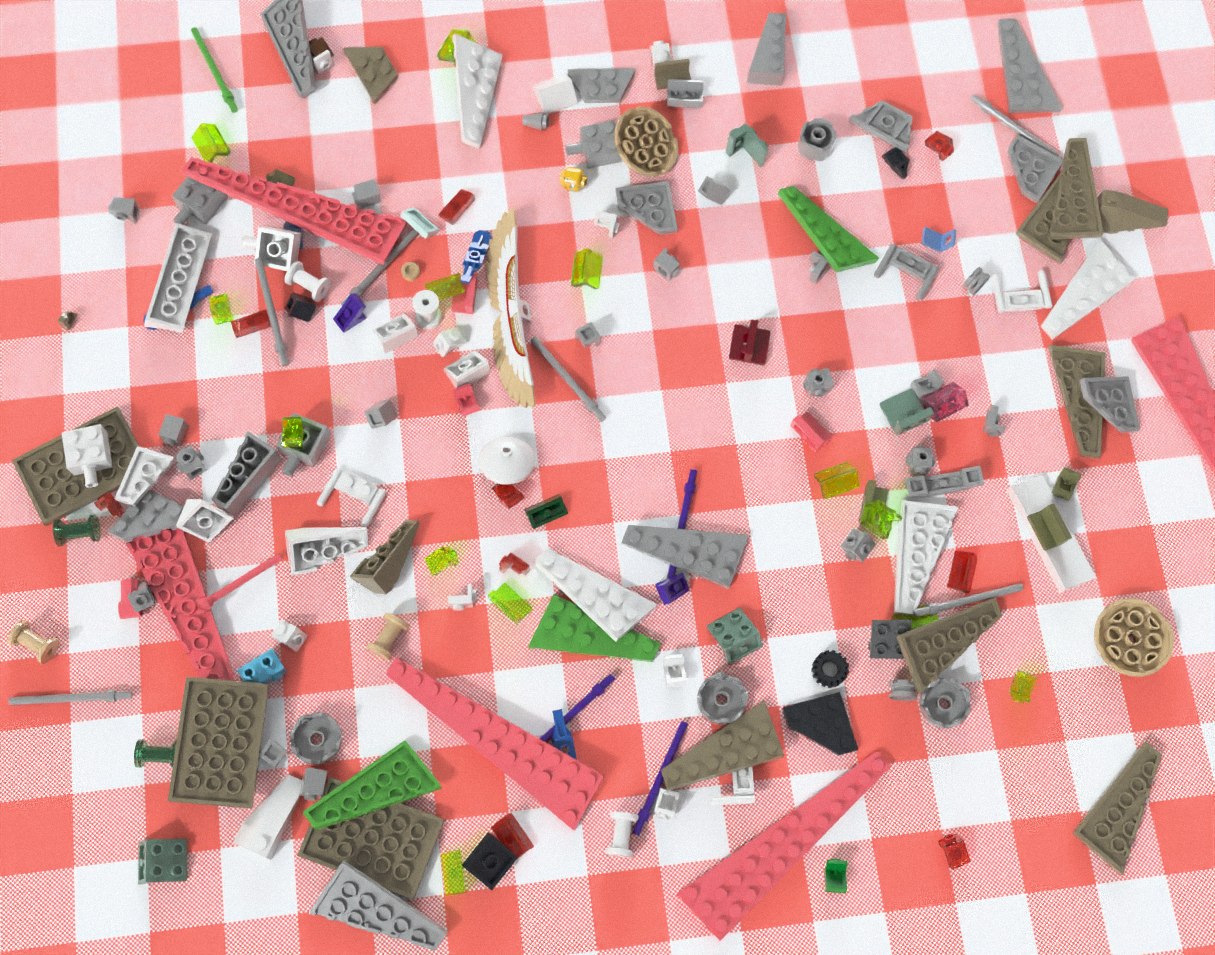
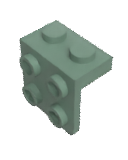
[725,123,768,167]

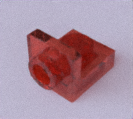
[924,131,954,161]
[492,483,525,509]
[94,492,125,518]
[499,552,530,576]
[938,834,971,870]

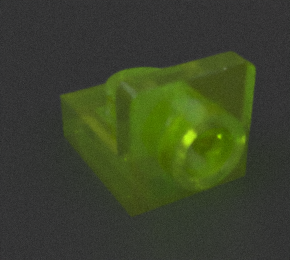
[209,293,234,325]

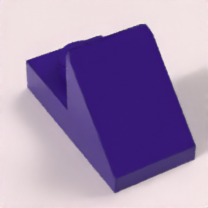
[333,293,367,333]
[655,573,690,605]

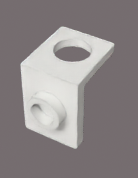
[311,50,333,74]

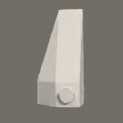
[285,527,368,576]
[233,774,302,860]

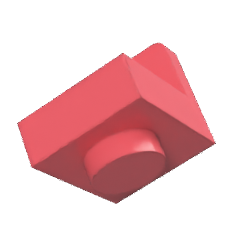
[453,383,480,417]

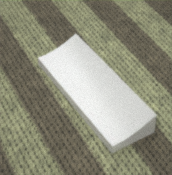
[144,223,212,333]
[1007,475,1096,593]

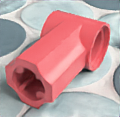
[118,578,143,619]

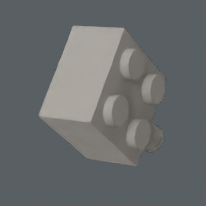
[565,120,622,169]
[172,177,228,225]
[276,413,331,477]

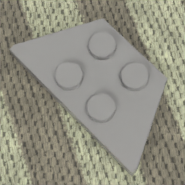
[567,68,635,103]
[849,100,913,153]

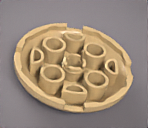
[614,106,678,177]
[1094,599,1174,677]

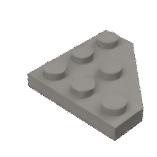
[1007,134,1063,203]
[615,181,678,235]
[1080,376,1140,433]
[108,490,184,543]

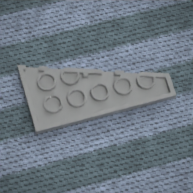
[260,0,316,98]
[997,19,1063,113]
[620,525,749,589]

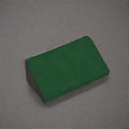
[524,494,568,529]

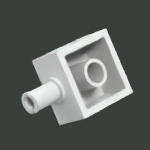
[241,226,301,271]
[62,424,113,488]

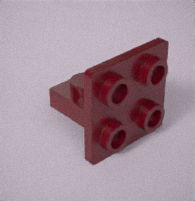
[729,319,771,365]

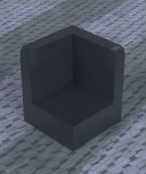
[284,292,317,322]

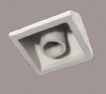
[532,74,578,115]
[371,313,418,354]
[443,350,490,388]
[176,499,233,543]

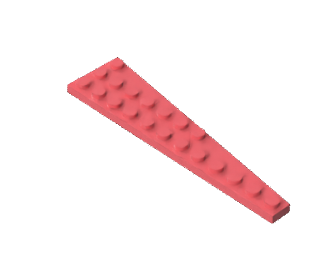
[182,157,407,265]
[1131,316,1215,475]
[126,528,236,681]
[386,657,604,831]
[676,751,891,941]

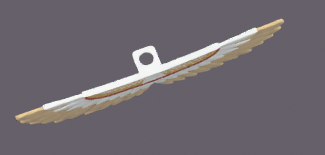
[486,207,536,408]

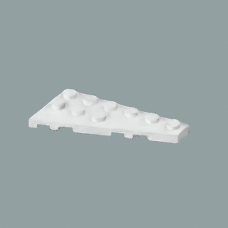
[452,34,502,148]
[1040,239,1136,340]
[893,500,958,616]
[534,548,658,642]

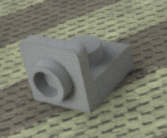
[809,251,828,284]
[982,405,1006,437]
[128,581,155,612]

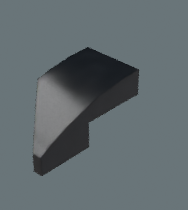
[882,147,910,180]

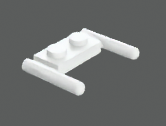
[991,270,1052,313]
[317,468,387,528]
[710,767,755,805]

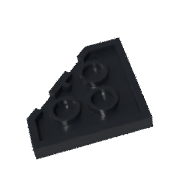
[782,692,858,756]

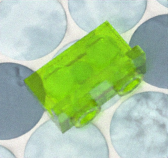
[436,29,476,66]
[860,500,902,539]

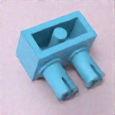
[237,648,287,684]

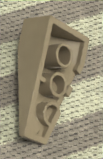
[1097,189,1168,234]
[349,520,420,595]

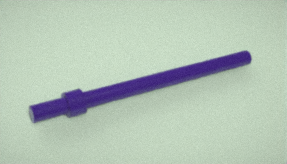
[666,469,697,579]
[540,674,616,742]
[632,721,688,836]

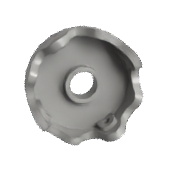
[697,672,748,725]
[919,678,971,729]
[290,712,343,765]

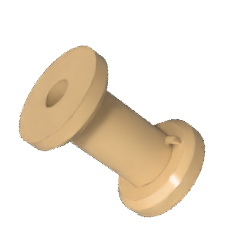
[365,612,410,661]
[7,620,59,664]

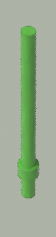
[191,27,238,113]

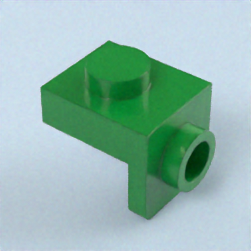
[824,859,848,894]

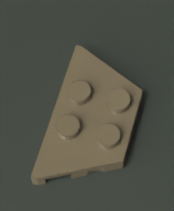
[343,47,398,104]

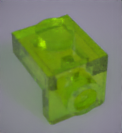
[282,417,304,448]
[424,547,459,575]
[1009,670,1037,703]

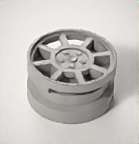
[962,266,990,295]
[889,680,917,701]

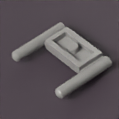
[874,244,939,300]

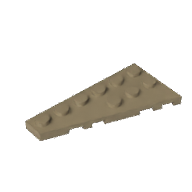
[1015,173,1068,264]
[1048,345,1106,459]
[896,598,1003,693]
[1072,741,1162,875]

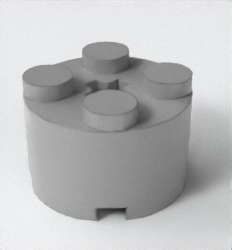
[798,118,837,161]

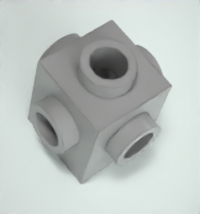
[803,368,834,397]
[175,446,207,480]
[906,446,935,475]
[840,529,875,562]

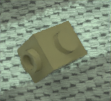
[265,169,295,186]
[1051,467,1081,501]

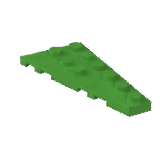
[777,186,879,273]
[528,594,661,662]
[303,740,442,830]

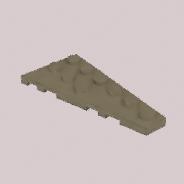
[1048,138,1104,240]
[661,701,784,791]

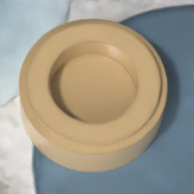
[401,262,420,281]

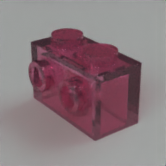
[921,382,969,422]

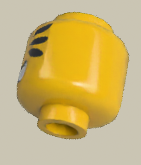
[560,167,588,192]

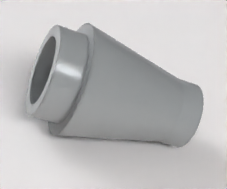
[522,113,550,131]

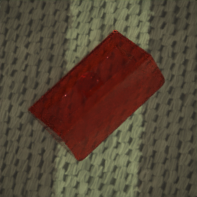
[438,189,475,225]
[230,309,271,339]
[947,551,977,593]
[491,813,534,859]

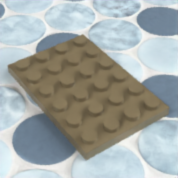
[12,406,140,526]
[168,677,269,809]
[297,777,445,900]

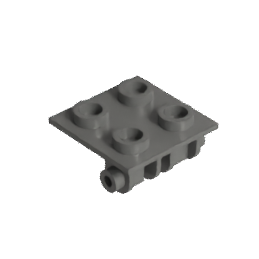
[868,620,912,659]

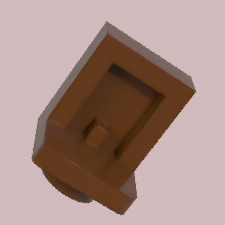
[309,37,334,58]

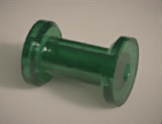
[53,514,101,547]
[134,739,177,768]

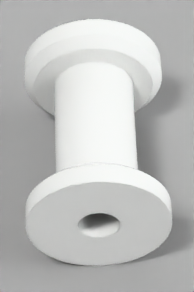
[285,261,331,302]
[412,290,442,329]
[605,812,639,858]

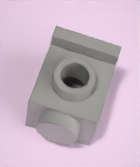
[108,197,140,224]
[653,248,682,281]

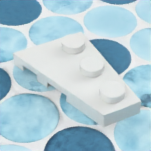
[115,446,175,506]

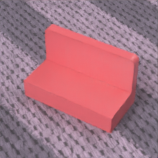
[451,273,478,314]
[790,411,832,452]

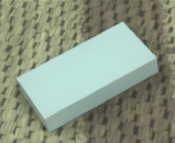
[400,207,439,239]

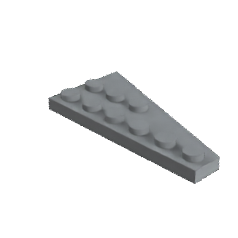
[308,860,448,951]

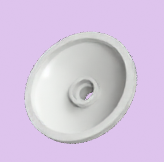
[478,437,536,484]

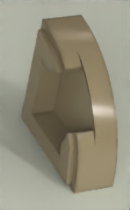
[57,311,77,330]

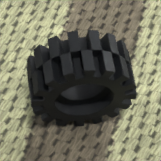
[811,650,849,688]

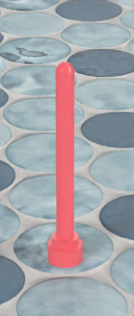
[196,554,282,613]

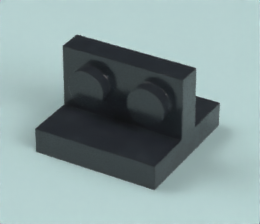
[462,832,518,891]

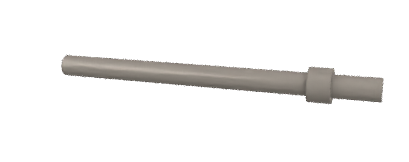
[970,94,1060,157]
[341,228,419,305]
[255,258,289,367]
[530,336,607,422]
[913,583,1023,617]
[8,690,133,705]

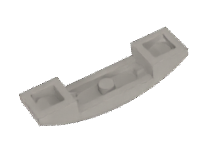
[905,466,985,497]

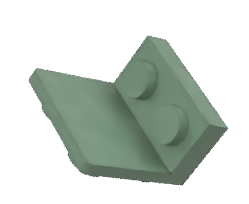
[879,389,934,436]
[707,608,763,665]
[138,839,187,885]

